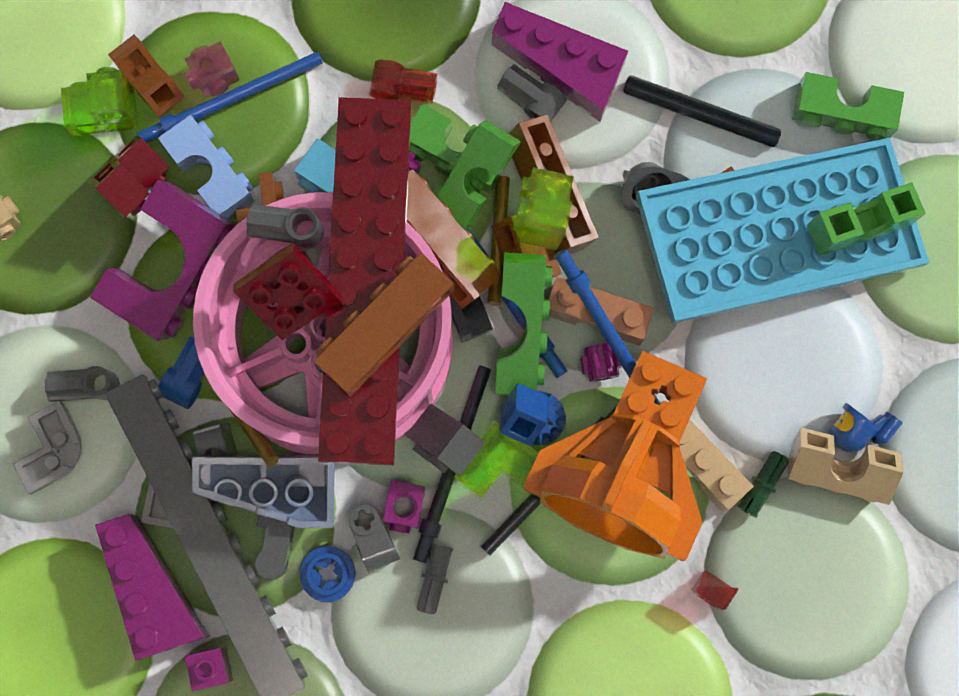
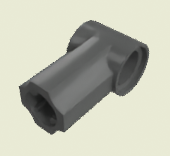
[497,64,567,122]
[246,204,324,248]
[45,366,120,402]

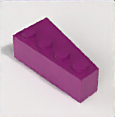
[492,2,628,122]

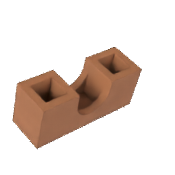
[549,276,654,346]

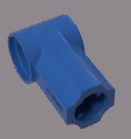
[159,336,205,409]

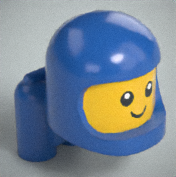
[829,403,903,453]

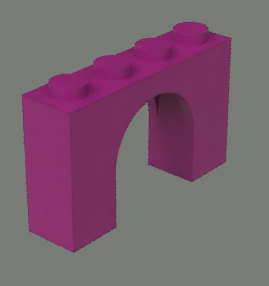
[90,180,236,341]

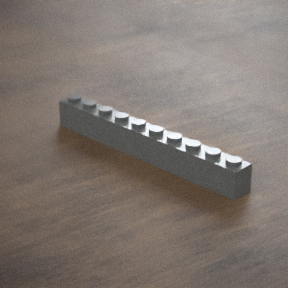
[104,374,308,696]

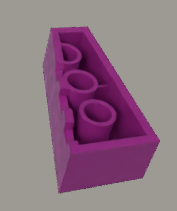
[95,514,210,661]

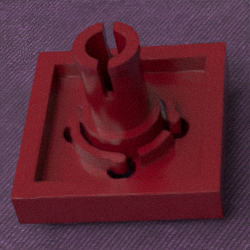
[233,243,341,340]

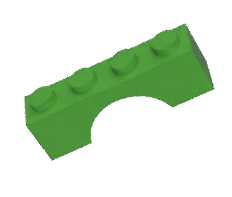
[495,252,553,395]

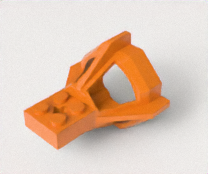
[524,351,707,561]

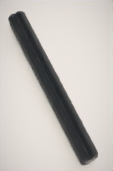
[623,75,781,147]

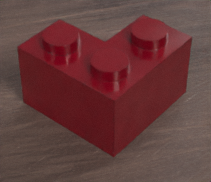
[88,135,169,218]

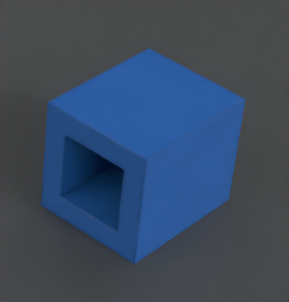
[499,383,548,446]

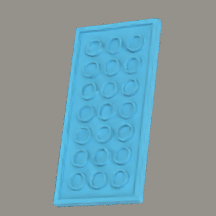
[636,137,929,324]

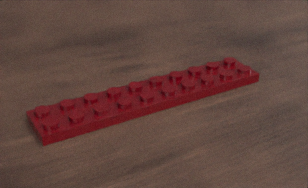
[318,97,412,465]

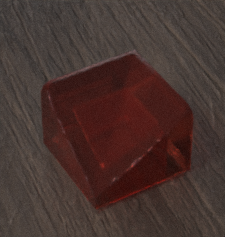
[691,570,739,610]

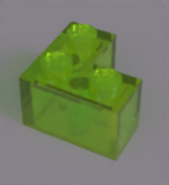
[61,67,138,136]
[512,167,574,250]
[454,421,538,500]

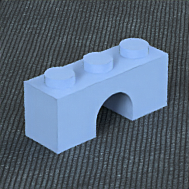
[158,115,254,219]

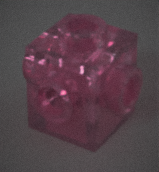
[184,41,240,98]

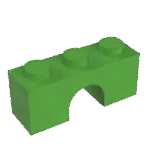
[792,72,904,140]
[410,104,503,194]
[433,120,521,230]
[806,182,926,256]

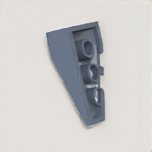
[192,453,335,528]

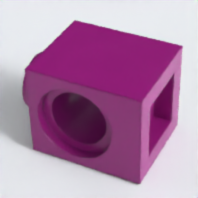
[383,480,426,534]
[185,646,233,691]

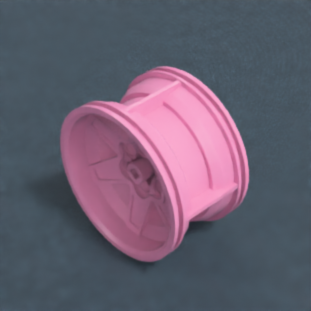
[193,192,453,454]

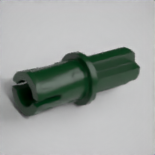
[737,451,789,518]

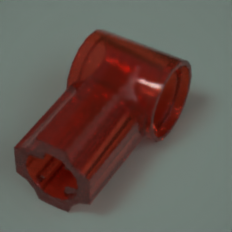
[369,59,438,104]

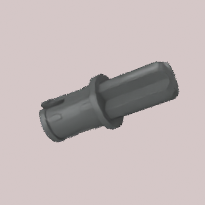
[417,543,453,614]

